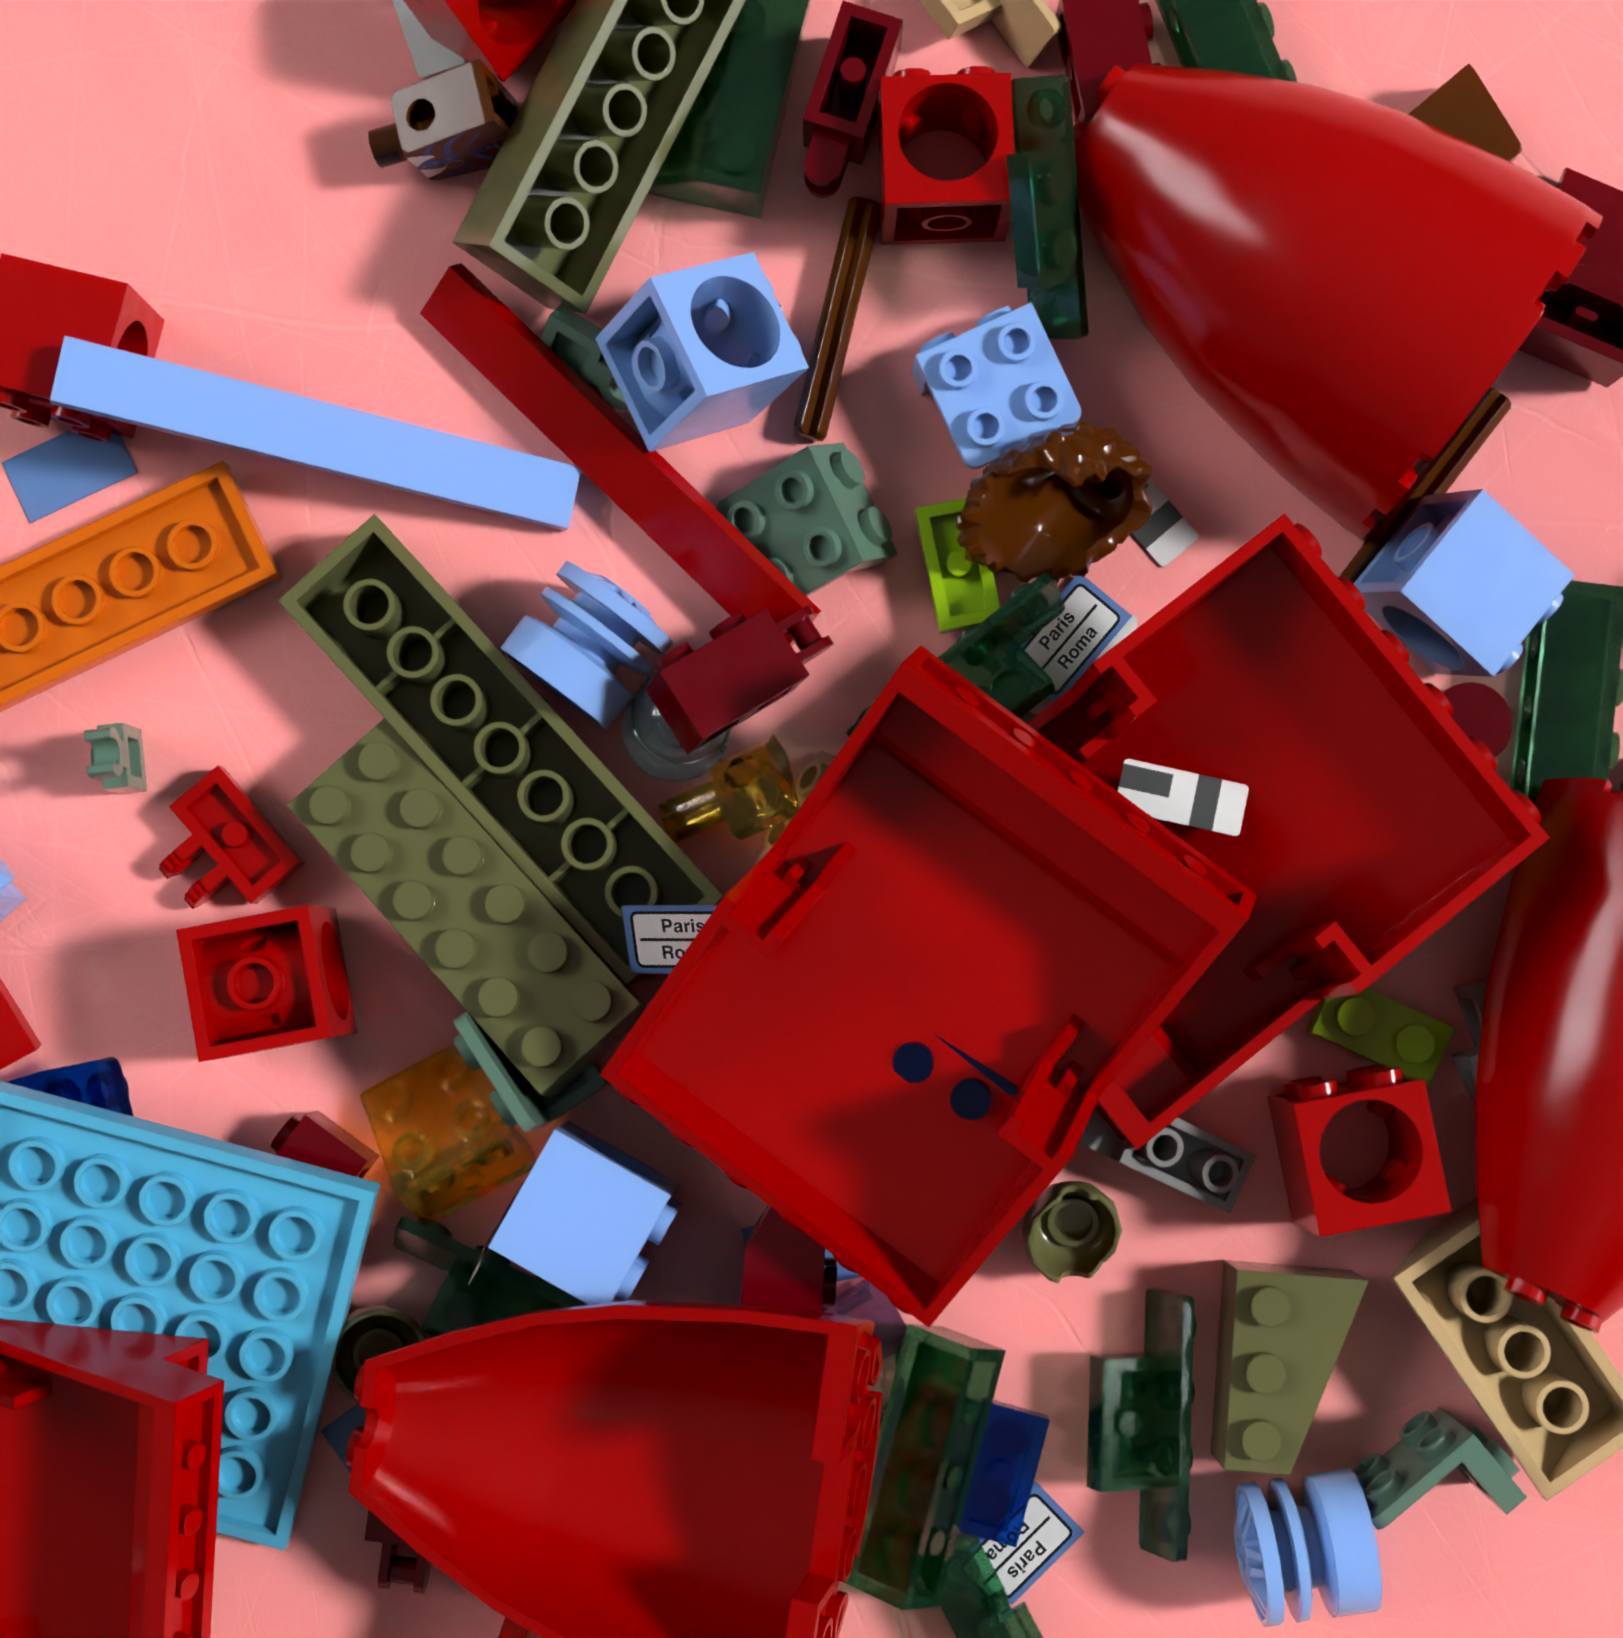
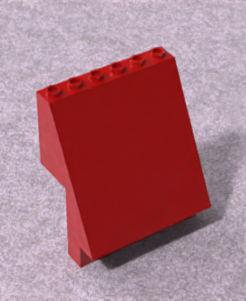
[1026,513,1550,1150]
[599,645,1257,1328]
[0,1319,224,1638]

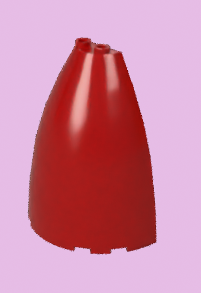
[1057,64,1603,539]
[1476,777,1623,1333]
[346,1300,883,1638]

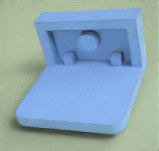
[911,302,1082,469]

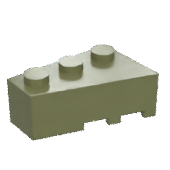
[1210,1260,1369,1475]

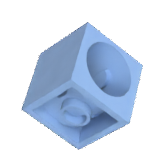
[595,252,809,452]
[1354,489,1575,677]
[488,1120,682,1305]

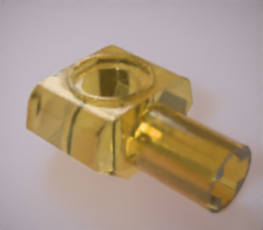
[659,734,799,842]

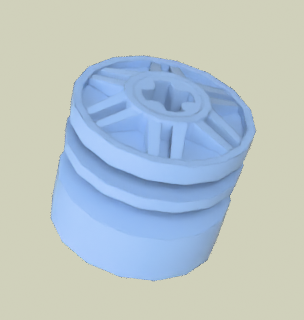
[499,561,673,729]
[1234,1468,1382,1627]

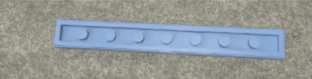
[50,335,581,531]

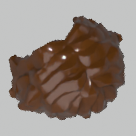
[956,421,1152,583]

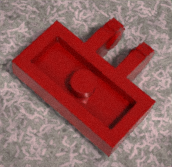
[158,765,305,909]

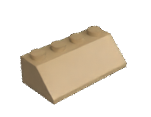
[1390,1197,1623,1501]

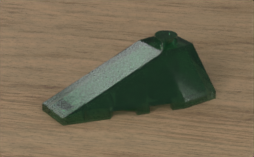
[647,0,811,219]

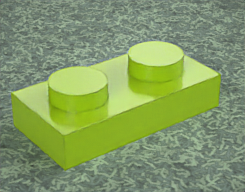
[914,498,1003,635]
[1307,988,1455,1086]

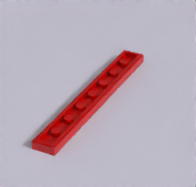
[420,263,821,646]

